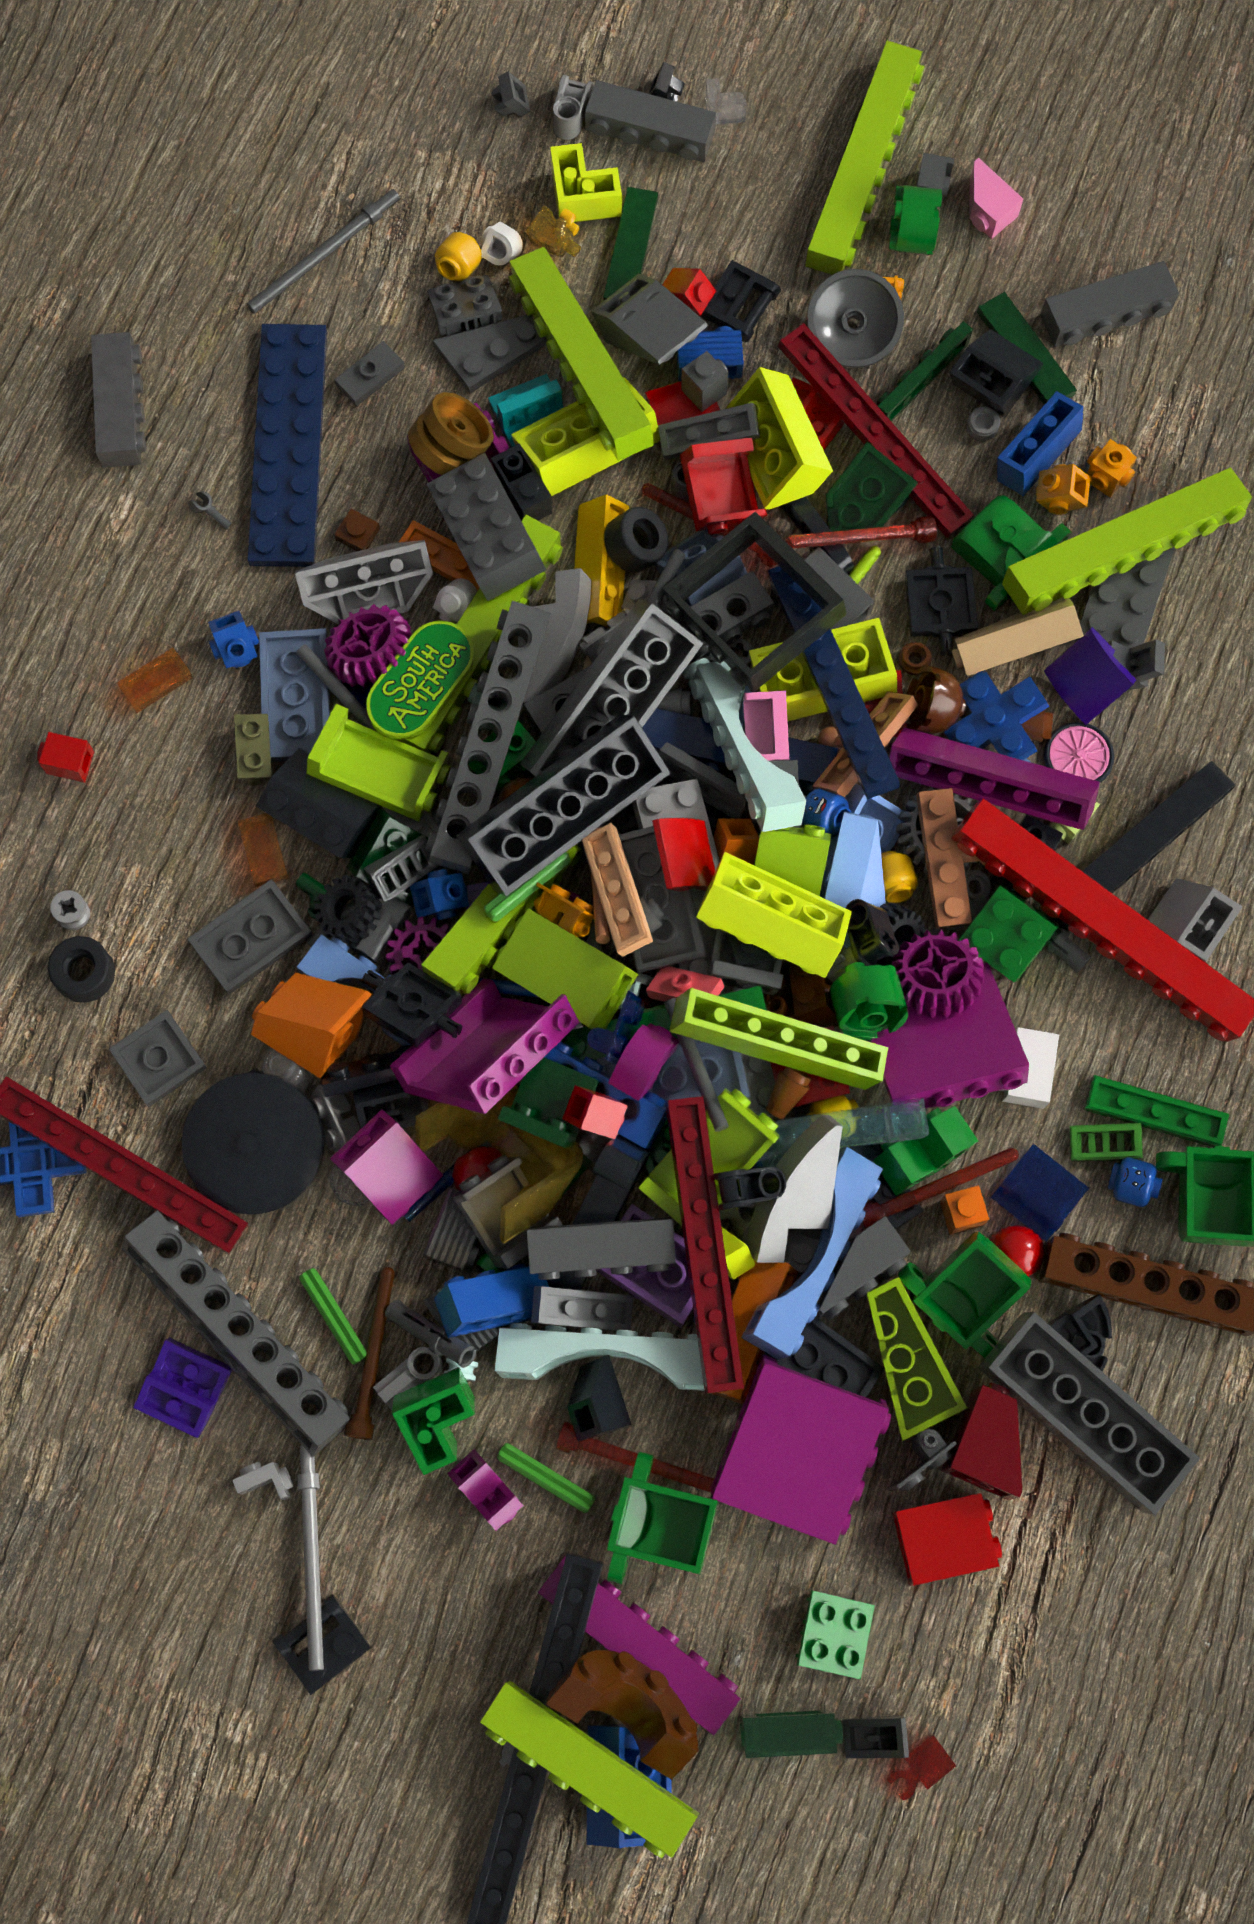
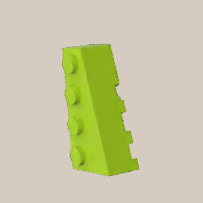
[867,1277,967,1441]

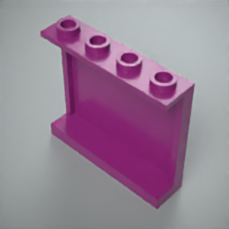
[869,963,1029,1117]
[390,978,580,1114]
[710,1354,891,1545]

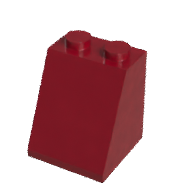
[941,1382,1023,1500]

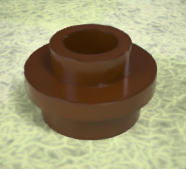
[898,642,932,675]

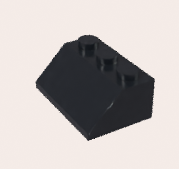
[256,748,382,858]

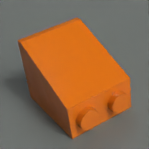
[251,973,372,1078]

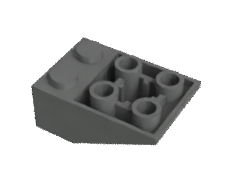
[591,274,708,365]
[815,1216,911,1321]

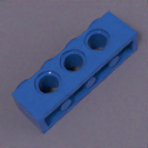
[522,1041,667,1149]

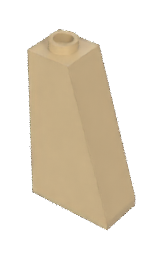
[952,597,1084,676]

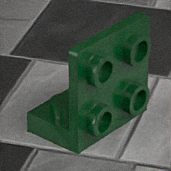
[346,808,434,905]
[498,1057,599,1148]

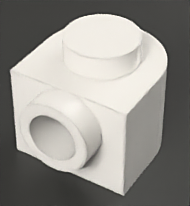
[480,222,523,265]
[433,578,477,624]

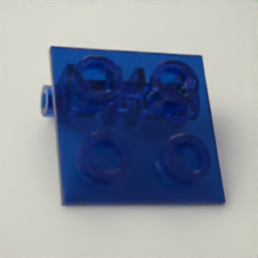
[587,991,644,1065]
[990,1144,1089,1242]

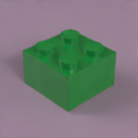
[959,885,1059,983]

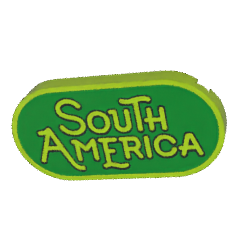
[366,621,474,740]

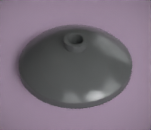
[807,269,904,368]

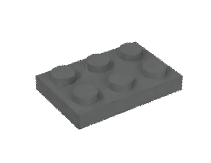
[188,879,313,995]

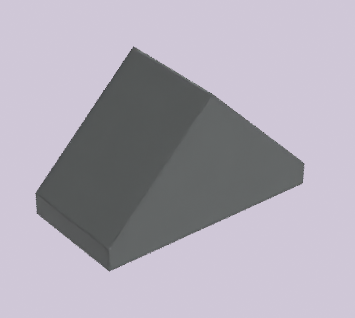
[843,1715,909,1758]

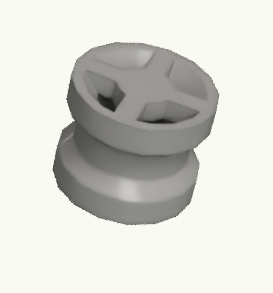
[50,890,90,930]

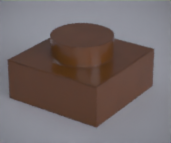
[334,509,380,551]

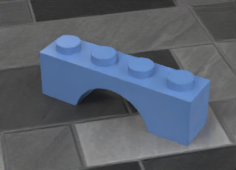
[297,934,411,1046]

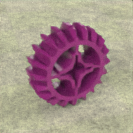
[324,604,412,689]
[890,929,985,1019]

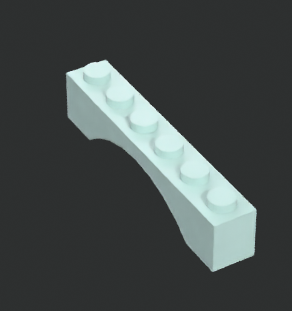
[691,661,806,832]
[495,1323,704,1391]

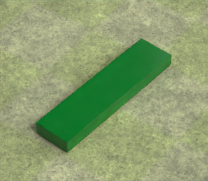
[1084,1075,1229,1148]

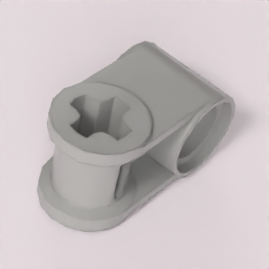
[553,75,594,140]

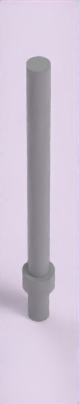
[297,1445,324,1671]

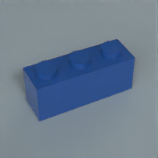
[997,391,1083,496]
[434,1264,549,1338]

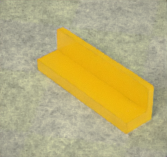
[574,494,629,629]

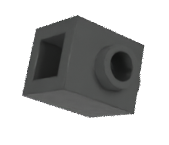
[681,351,728,412]

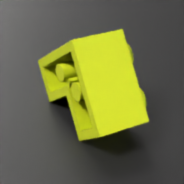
[550,143,622,224]

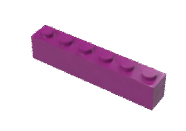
[890,727,1100,830]
[538,1557,741,1736]

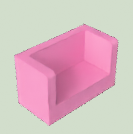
[743,691,789,761]

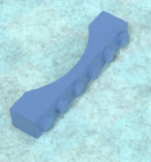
[741,1147,883,1360]

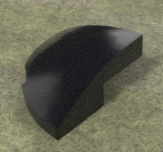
[1047,1294,1112,1372]

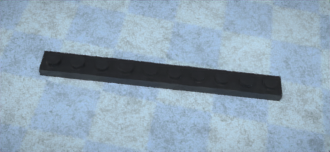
[467,1552,604,1924]

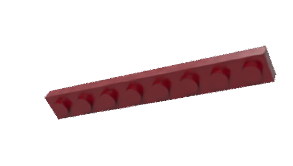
[777,323,974,539]
[0,1076,248,1255]
[665,1096,744,1394]

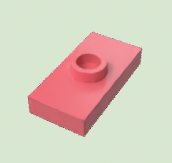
[646,966,725,1002]

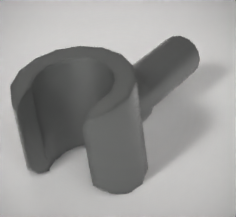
[188,491,232,530]

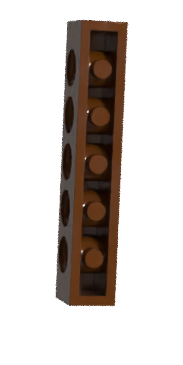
[1039,1233,1254,1336]

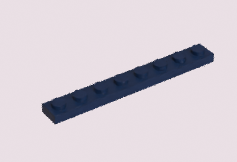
[768,566,900,800]

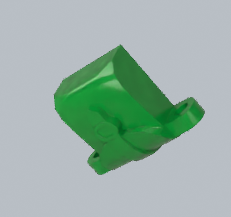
[951,495,1072,612]
[1156,1146,1254,1247]
[898,1231,1031,1358]
[607,1451,718,1585]

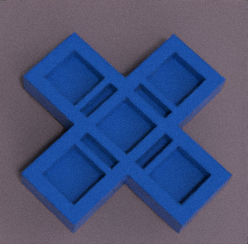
[944,670,1049,760]
[0,1122,87,1218]

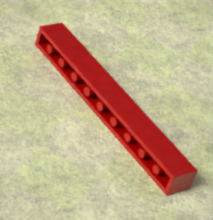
[951,798,1254,1042]

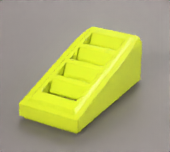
[722,1228,755,1280]

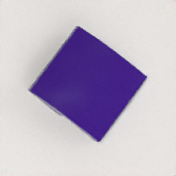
[1044,627,1136,725]
[133,1337,232,1438]

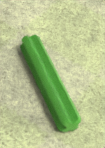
[484,852,571,922]
[299,1268,367,1365]
[497,1443,595,1513]

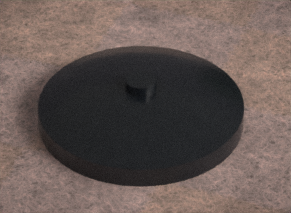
[182,1073,324,1214]

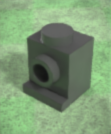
[917,153,955,208]

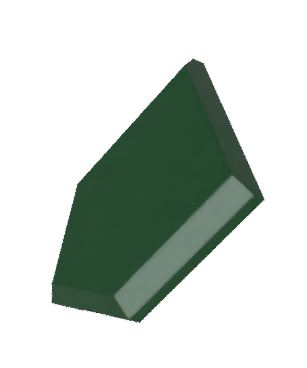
[825,442,918,540]

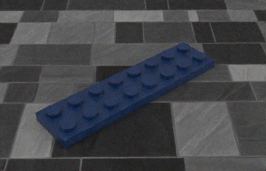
[248,324,327,567]

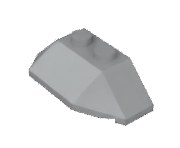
[295,540,433,625]

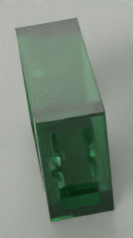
[739,1710,843,1758]

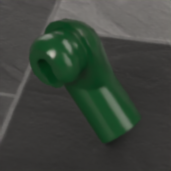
[295,872,327,919]

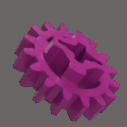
[386,917,450,975]

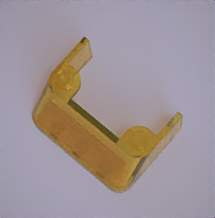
[416,1083,583,1244]

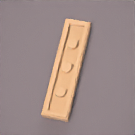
[582,823,653,957]

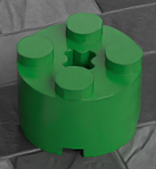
[889,185,942,255]
[829,962,908,1040]

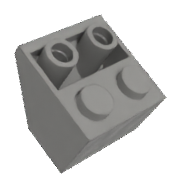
[1148,878,1242,962]

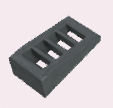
[364,835,439,903]

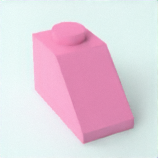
[969,158,1023,239]

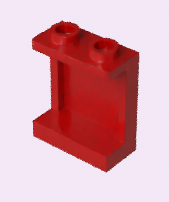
[680,437,767,534]
[892,1493,1002,1586]

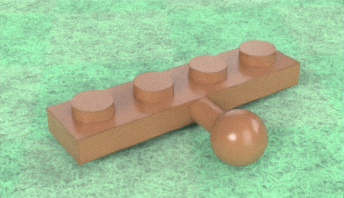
[812,692,918,797]
[916,788,985,929]

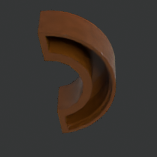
[546,1650,698,1780]

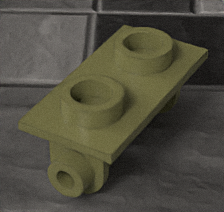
[234,714,272,786]

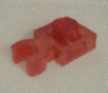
[886,1734,956,1800]

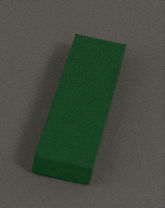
[603,187,659,301]
[977,292,1077,405]

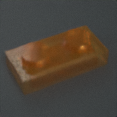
[117,647,193,713]
[237,813,289,887]

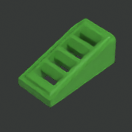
[1070,1123,1143,1161]

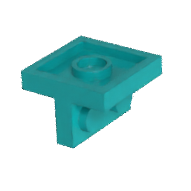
[488,373,564,448]

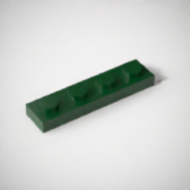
[876,321,973,422]

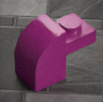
[608,1023,680,1101]
[447,1449,524,1531]

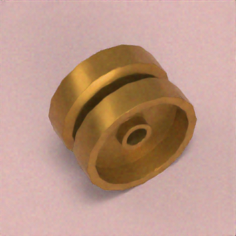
[408,392,494,475]

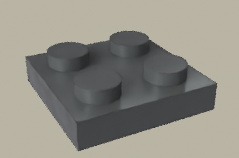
[109,1010,207,1107]

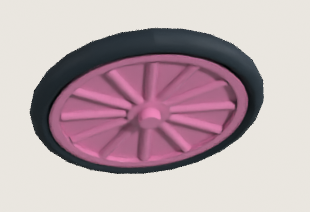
[1044,722,1114,783]

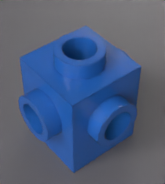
[208,611,260,669]
[410,869,469,920]

